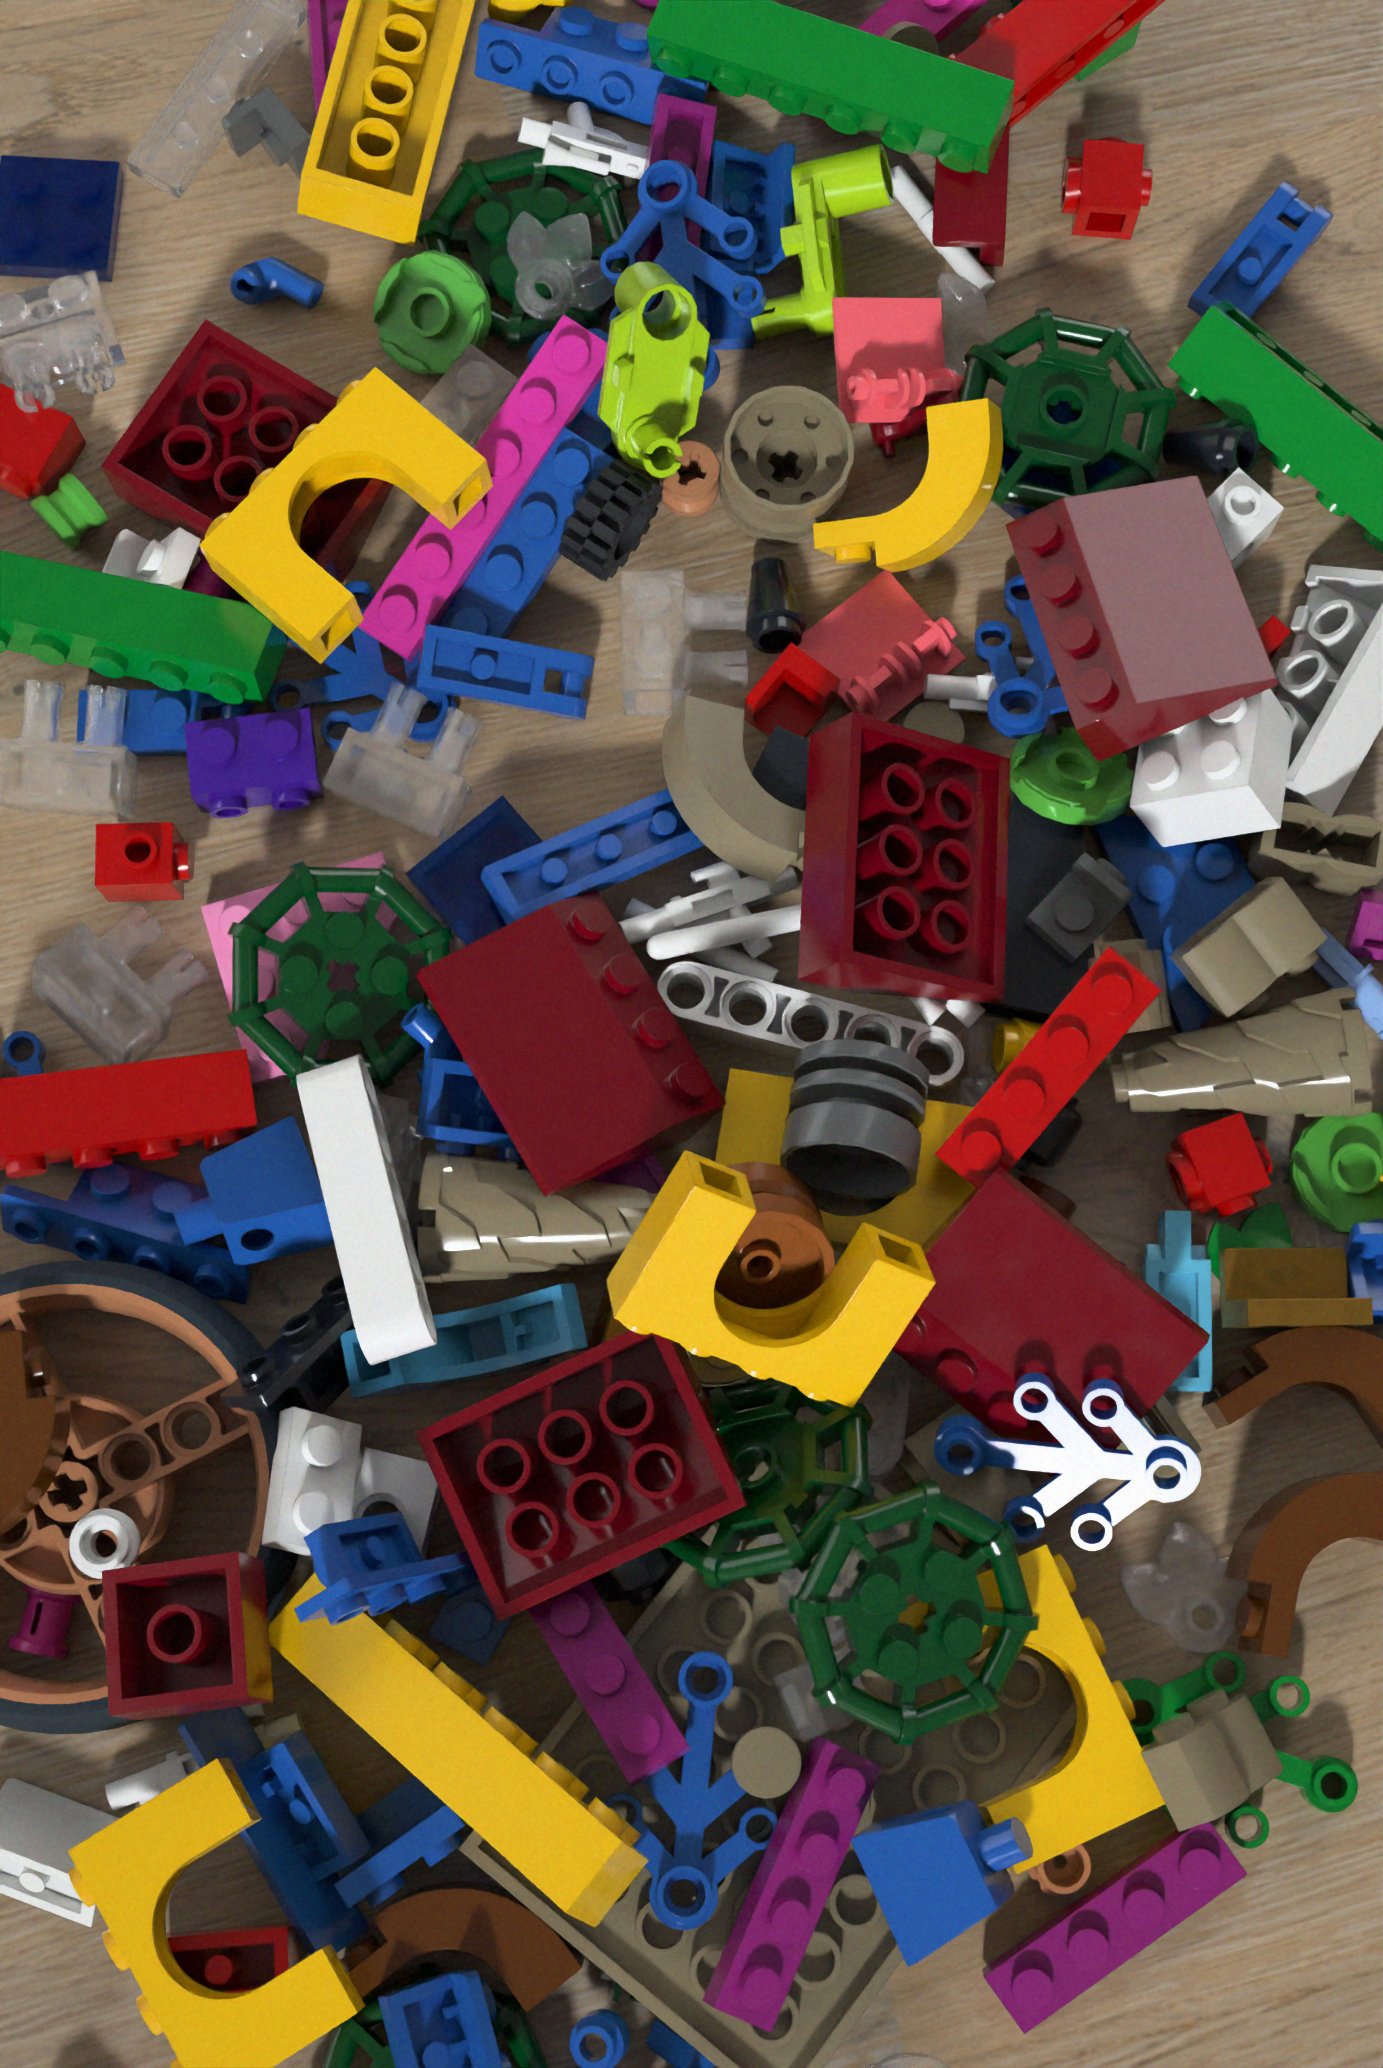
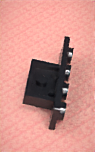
[220,1235,418,1414]

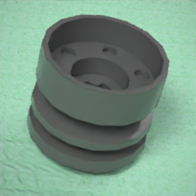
[780,1039,930,1200]

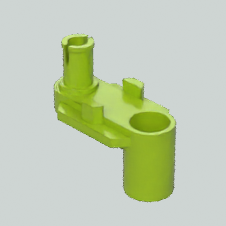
[750,143,894,341]
[597,261,710,478]

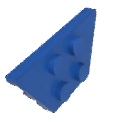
[1089,815,1255,1034]

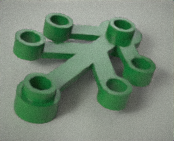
[1121,1651,1358,1849]

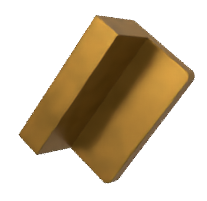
[1219,1248,1373,1328]

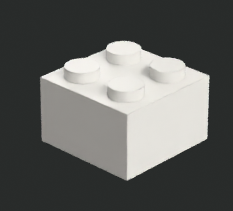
[1130,688,1294,847]

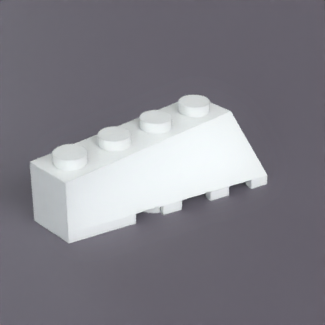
[1275,565,1383,818]

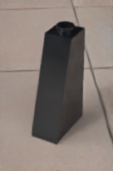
[978,792,1095,1024]

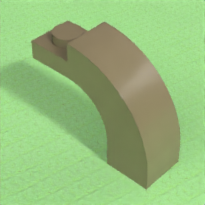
[662,695,806,883]

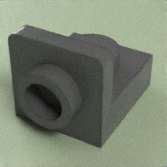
[221,85,311,179]
[1024,853,1133,965]

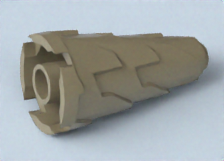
[1110,987,1372,1118]
[417,1151,658,1283]

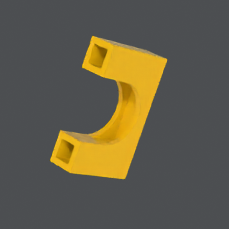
[199,367,493,664]
[715,1068,976,1252]
[606,1150,936,1408]
[897,1544,1165,1874]
[68,1758,365,2068]

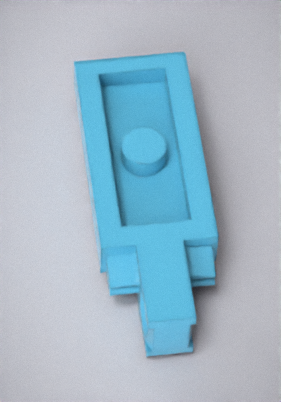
[1141,1210,1213,1392]

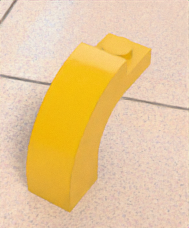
[813,398,1003,573]

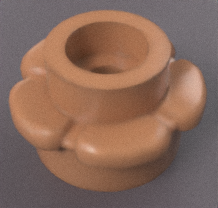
[1027,1841,1092,1897]

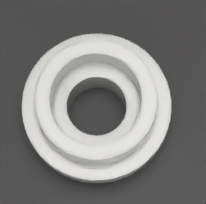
[69,1508,141,1579]

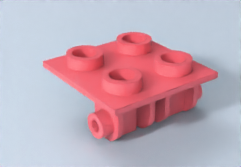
[832,297,964,423]
[797,570,966,722]

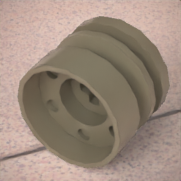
[719,386,854,544]

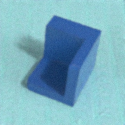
[695,259,754,350]

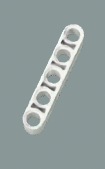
[657,961,964,1096]
[296,1054,437,1365]

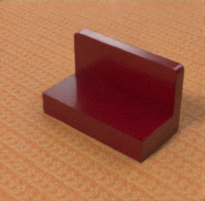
[932,127,1010,266]

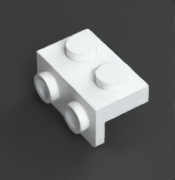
[261,1407,363,1567]

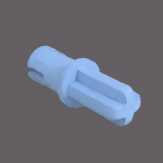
[1310,927,1383,1040]

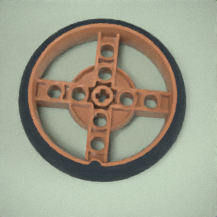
[0,1260,299,1734]

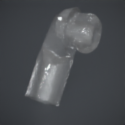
[958,1023,999,1107]

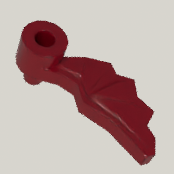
[869,393,957,459]

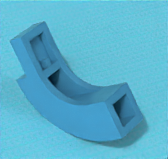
[340,1284,588,1399]

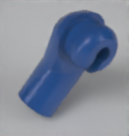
[229,257,324,309]
[401,1003,463,1087]

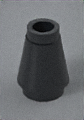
[1162,418,1259,480]
[745,557,807,654]

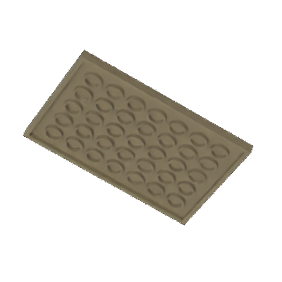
[459,1417,1113,2068]

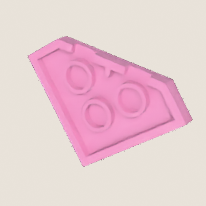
[201,852,401,1088]

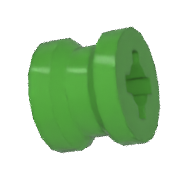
[30,472,109,551]

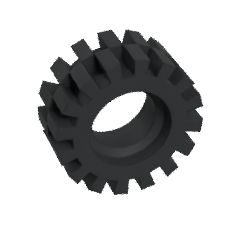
[559,459,663,581]

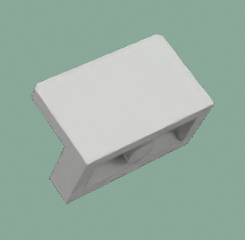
[0,1778,120,1927]

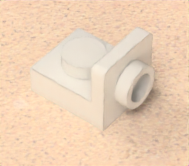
[102,527,201,589]

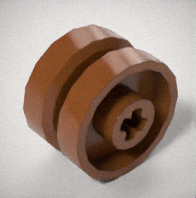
[714,1161,835,1309]

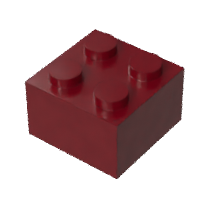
[102,1551,274,1720]

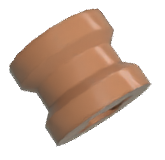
[659,440,720,517]

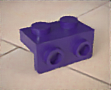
[184,708,325,818]

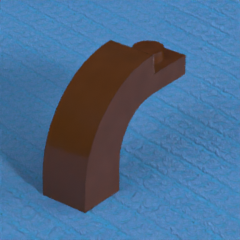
[1202,1325,1383,1450]
[0,1330,71,1536]
[1224,1472,1383,1659]
[340,1881,585,2012]

